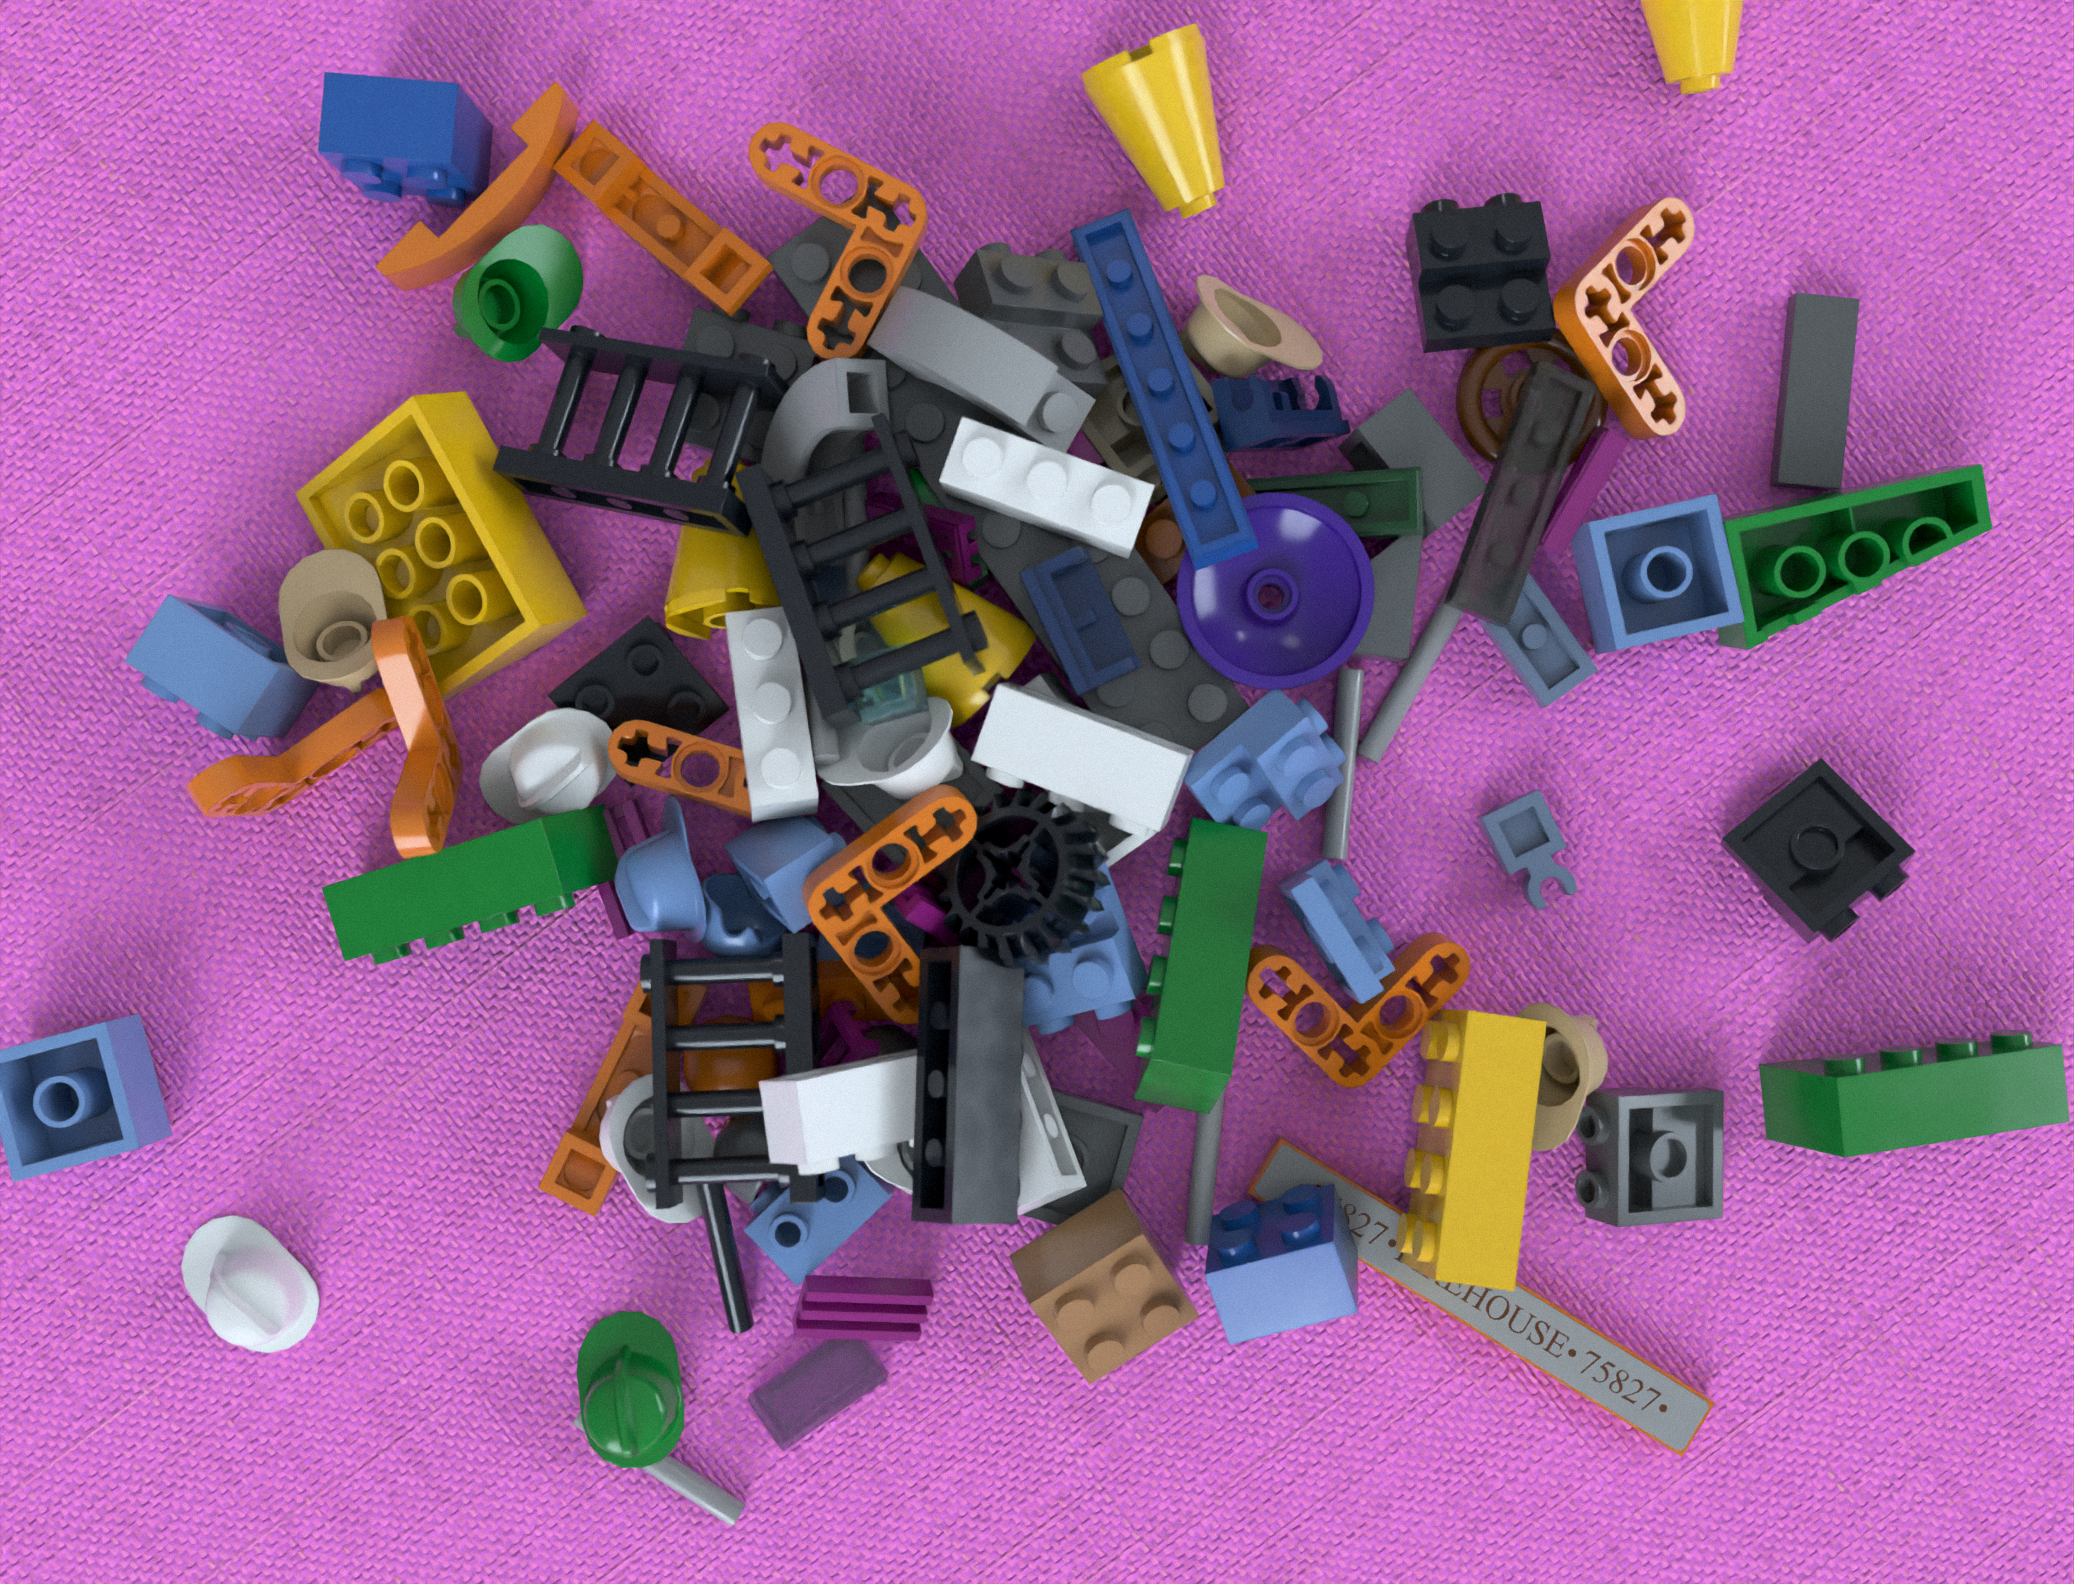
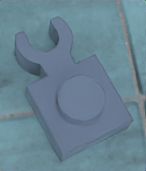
[1476,789,1577,910]

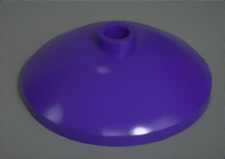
[1176,492,1375,690]

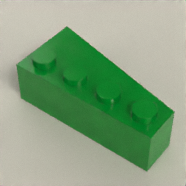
[1717,464,1992,650]
[322,803,619,966]
[1134,817,1268,1114]
[1759,1030,2070,1158]

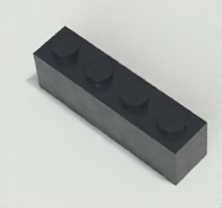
[911,946,1026,1224]

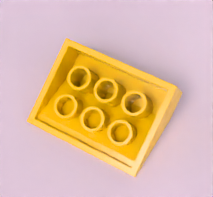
[295,391,588,701]

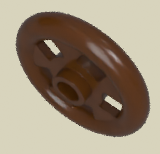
[1456,328,1608,476]

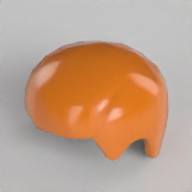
[683,1014,779,1091]

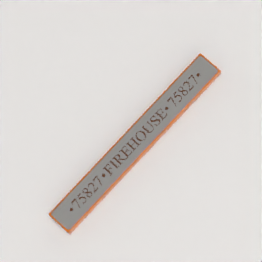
[1246,1135,1715,1457]

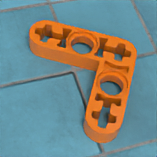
[748,122,929,362]
[1553,197,1695,440]
[371,615,463,859]
[607,649,810,819]
[185,686,399,818]
[802,784,977,1024]
[1244,932,1470,1088]

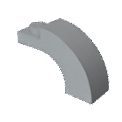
[867,286,1096,453]
[761,358,890,566]

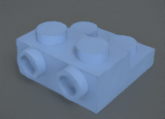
[1183,689,1347,831]
[1275,857,1396,1004]
[1011,862,1148,1035]

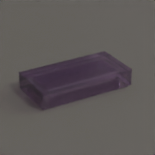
[747,1339,889,1451]

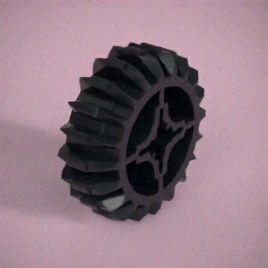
[934,789,1111,969]

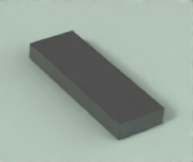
[1770,293,1860,492]

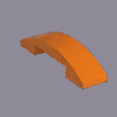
[375,81,579,291]
[552,119,774,317]
[538,980,709,1217]

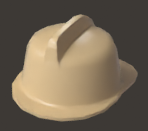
[1179,274,1323,379]
[278,549,387,694]
[1516,1002,1608,1151]

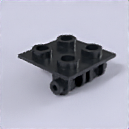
[547,614,730,787]

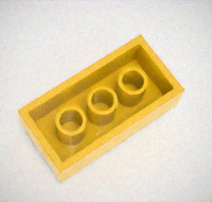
[1396,1009,1547,1292]

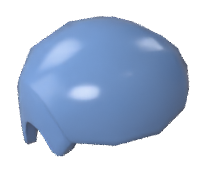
[700,873,791,957]

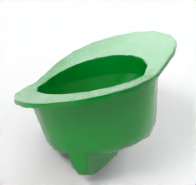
[452,224,583,363]
[577,1312,685,1468]

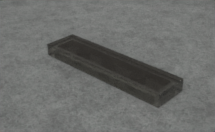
[1443,360,1597,627]

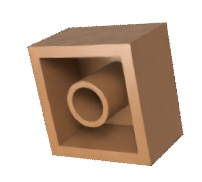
[1009,1187,1199,1385]

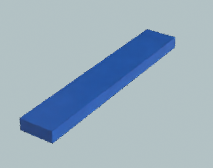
[1070,208,1258,571]

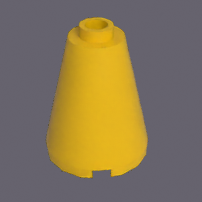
[1640,0,1744,95]
[1080,23,1225,220]
[664,457,782,640]
[854,551,1036,728]

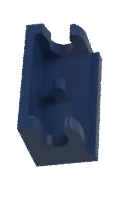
[1211,374,1351,453]
[1019,546,1142,698]

